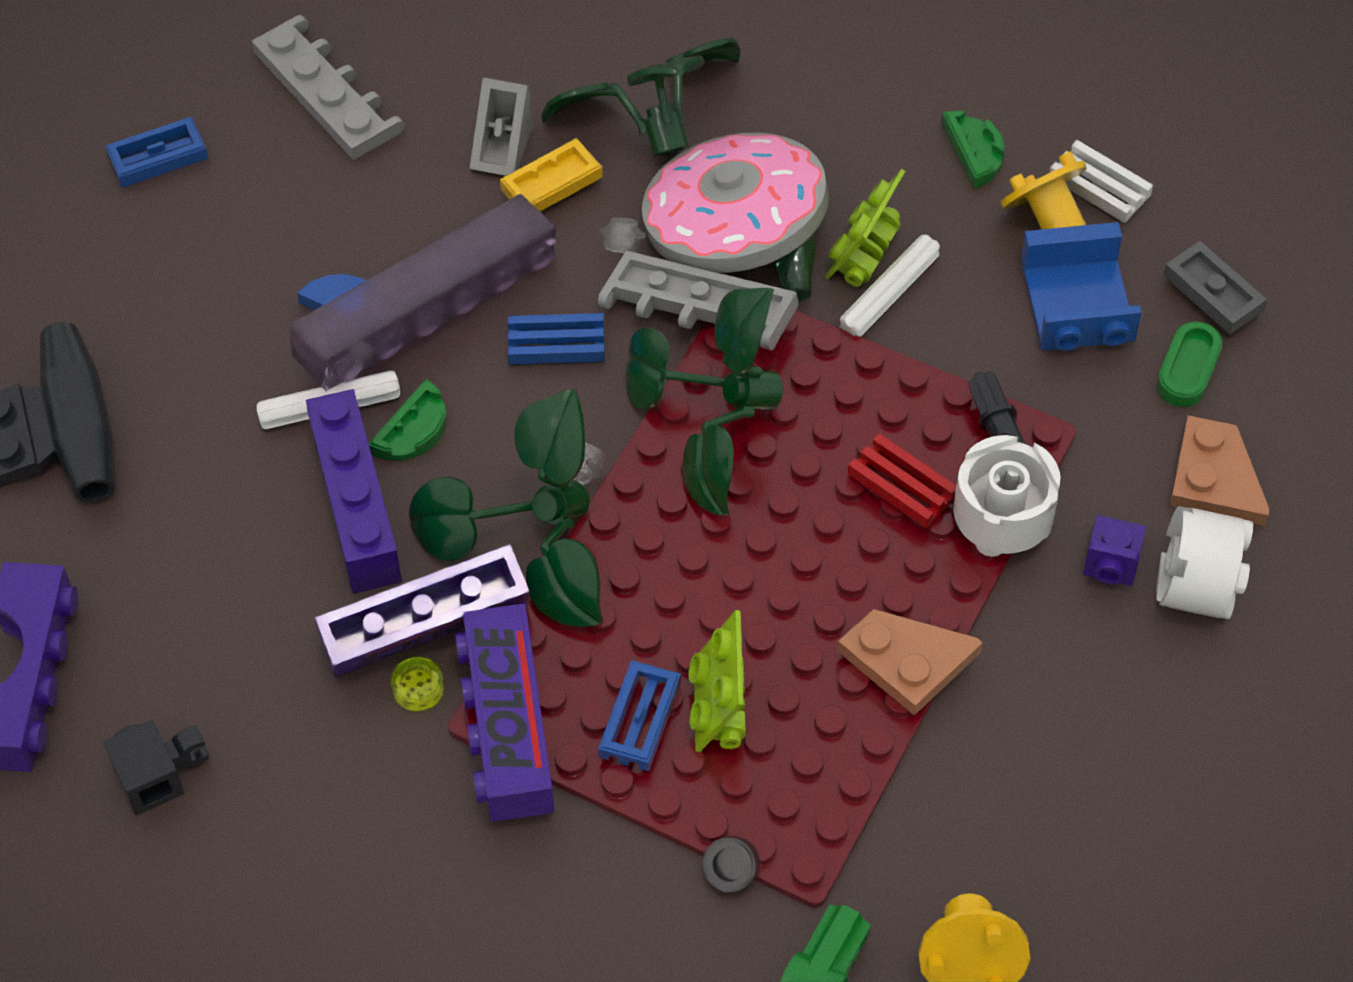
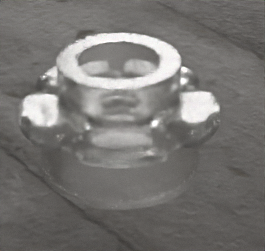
[600,217,646,253]
[573,442,605,484]

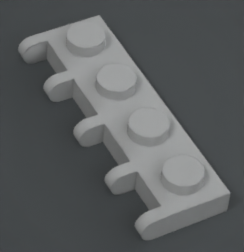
[251,15,405,160]
[598,251,799,350]

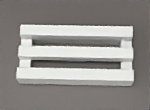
[1050,140,1153,223]

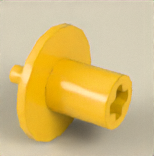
[1000,151,1087,229]
[918,893,1030,982]

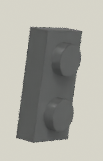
[1163,241,1267,335]

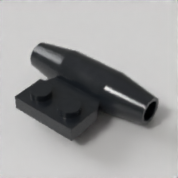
[0,322,115,503]

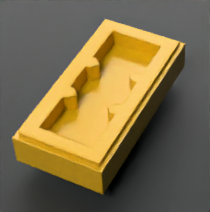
[500,138,603,219]

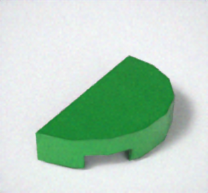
[941,110,1005,189]
[368,378,447,461]

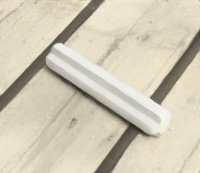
[839,234,940,337]
[256,370,400,429]

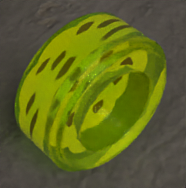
[391,657,444,711]

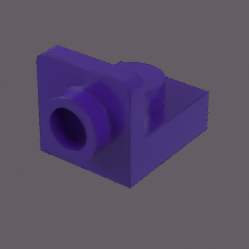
[1083,515,1146,586]

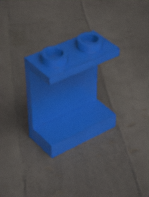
[1021,222,1142,351]

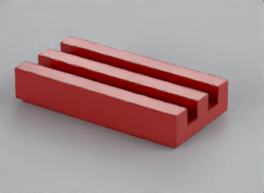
[847,433,956,528]

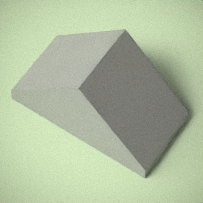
[469,77,533,176]

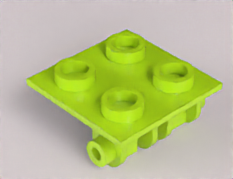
[825,169,905,287]
[689,610,746,752]

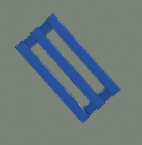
[105,116,209,188]
[508,313,605,365]
[598,660,681,771]

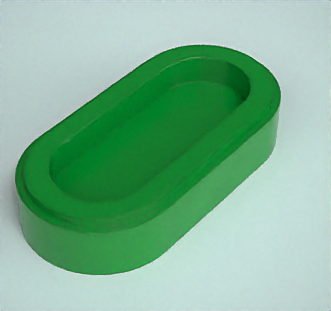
[1157,322,1222,407]

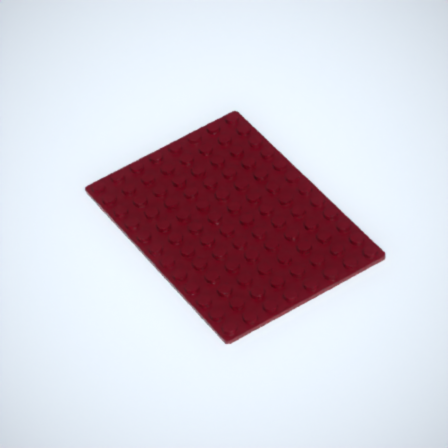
[448,310,1076,908]

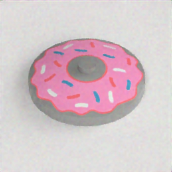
[642,133,829,273]

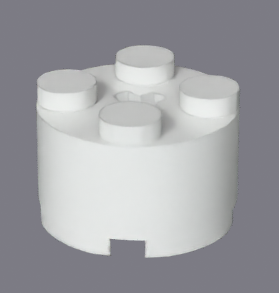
[953,435,1061,557]
[1156,506,1253,619]

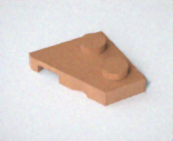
[1170,415,1269,526]
[837,609,983,715]

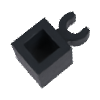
[103,719,210,816]

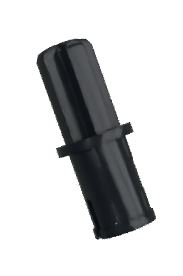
[968,371,1025,444]

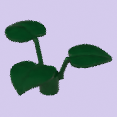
[541,38,740,156]
[626,288,783,515]
[409,389,603,627]

